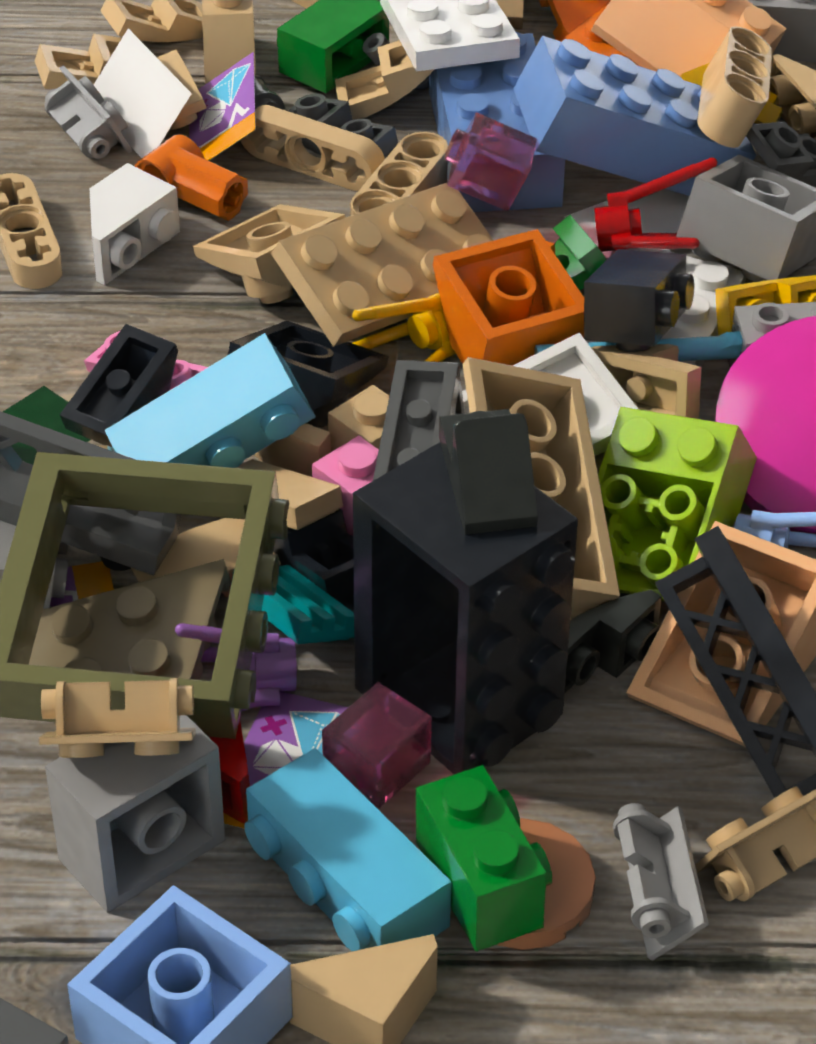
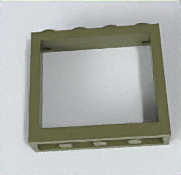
[0,452,290,739]

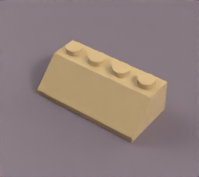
[462,357,620,620]

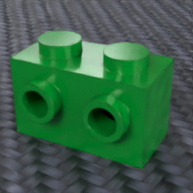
[277,0,389,93]
[416,765,552,952]

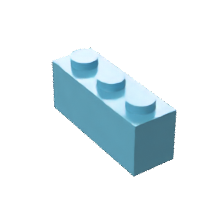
[105,333,316,468]
[244,748,451,951]

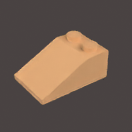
[626,521,816,747]

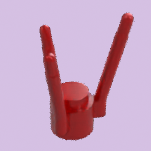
[594,157,718,252]

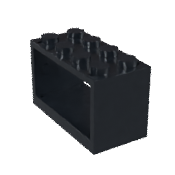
[353,442,578,774]

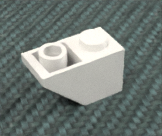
[89,163,180,285]

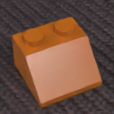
[433,229,584,366]

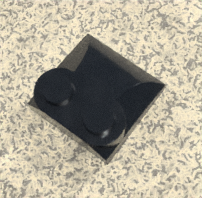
[228,320,389,427]

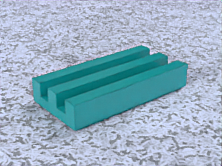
[231,565,354,644]

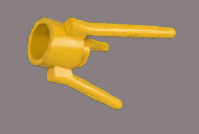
[352,292,456,396]

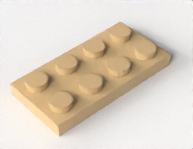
[271,181,493,347]

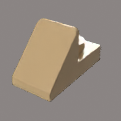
[591,344,702,419]

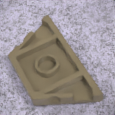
[29,559,231,725]

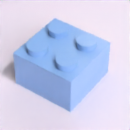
[67,885,293,1044]

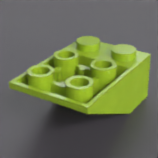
[598,406,757,602]

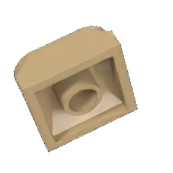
[193,204,345,304]

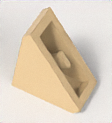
[289,934,438,1044]

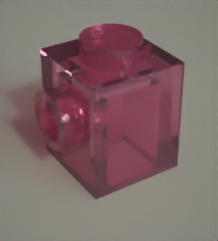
[444,112,537,211]
[322,682,432,809]

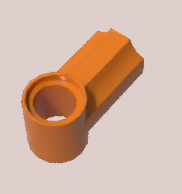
[135,134,248,221]

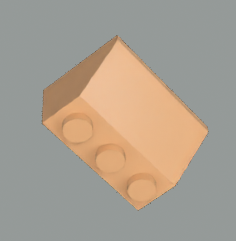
[591,0,787,76]

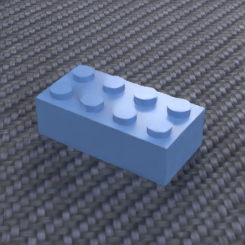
[429,32,565,212]
[513,36,756,196]

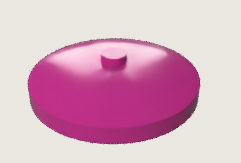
[715,316,816,534]

